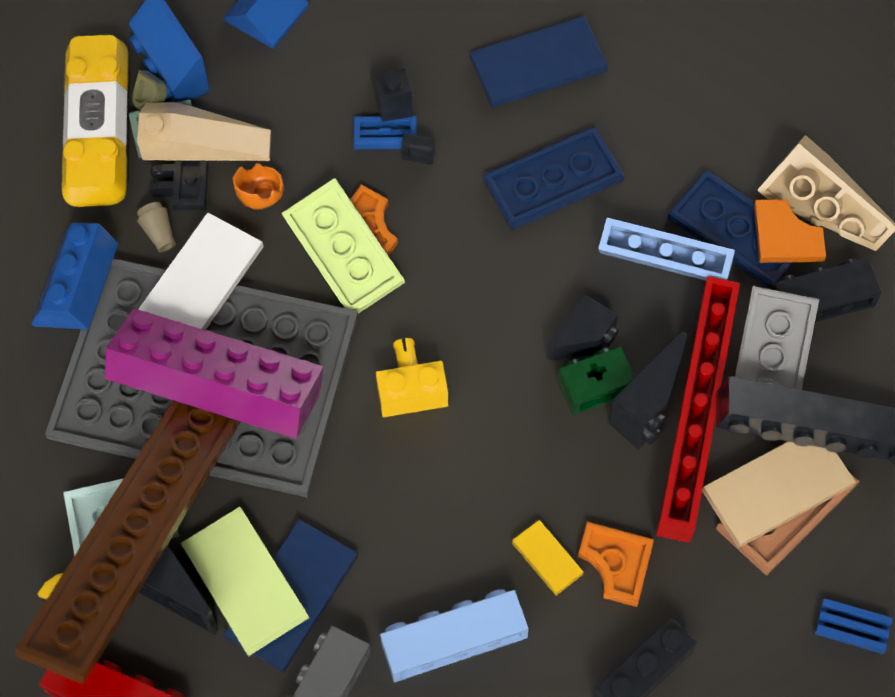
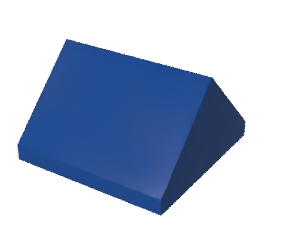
[224,0,309,49]

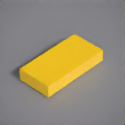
[512,520,583,596]

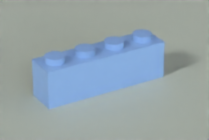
[598,218,735,281]
[380,589,529,682]

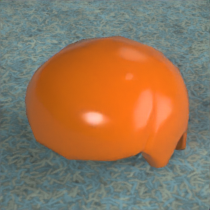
[232,163,284,210]

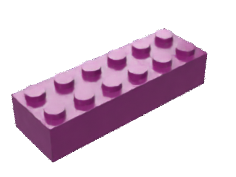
[105,309,324,439]

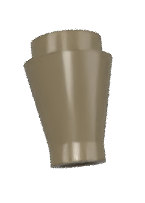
[137,202,176,252]

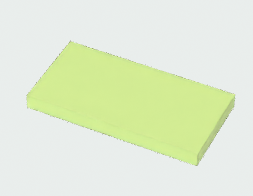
[281,178,405,314]
[181,507,309,656]

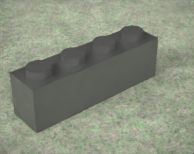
[287,626,371,697]

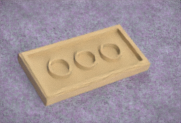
[702,441,856,548]

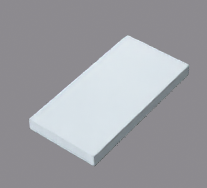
[138,213,263,330]

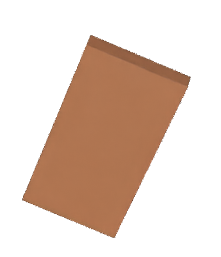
[716,472,859,576]

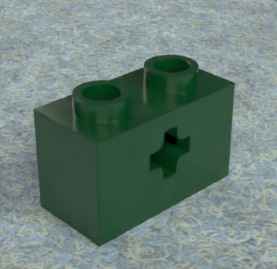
[557,346,635,416]

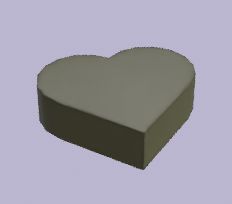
[132,70,167,110]

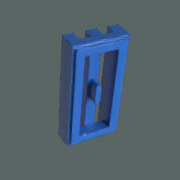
[354,116,417,149]
[814,598,893,654]

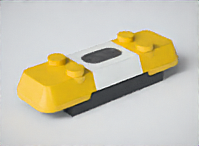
[62,35,130,207]

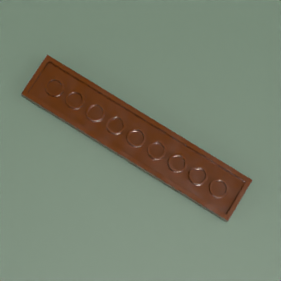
[15,400,241,684]

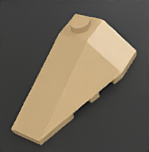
[137,102,271,161]
[758,135,895,251]

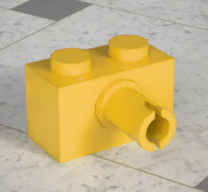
[376,338,448,417]

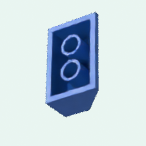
[128,0,210,102]
[31,223,118,330]

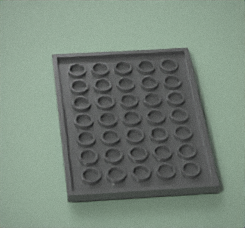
[45,259,358,498]

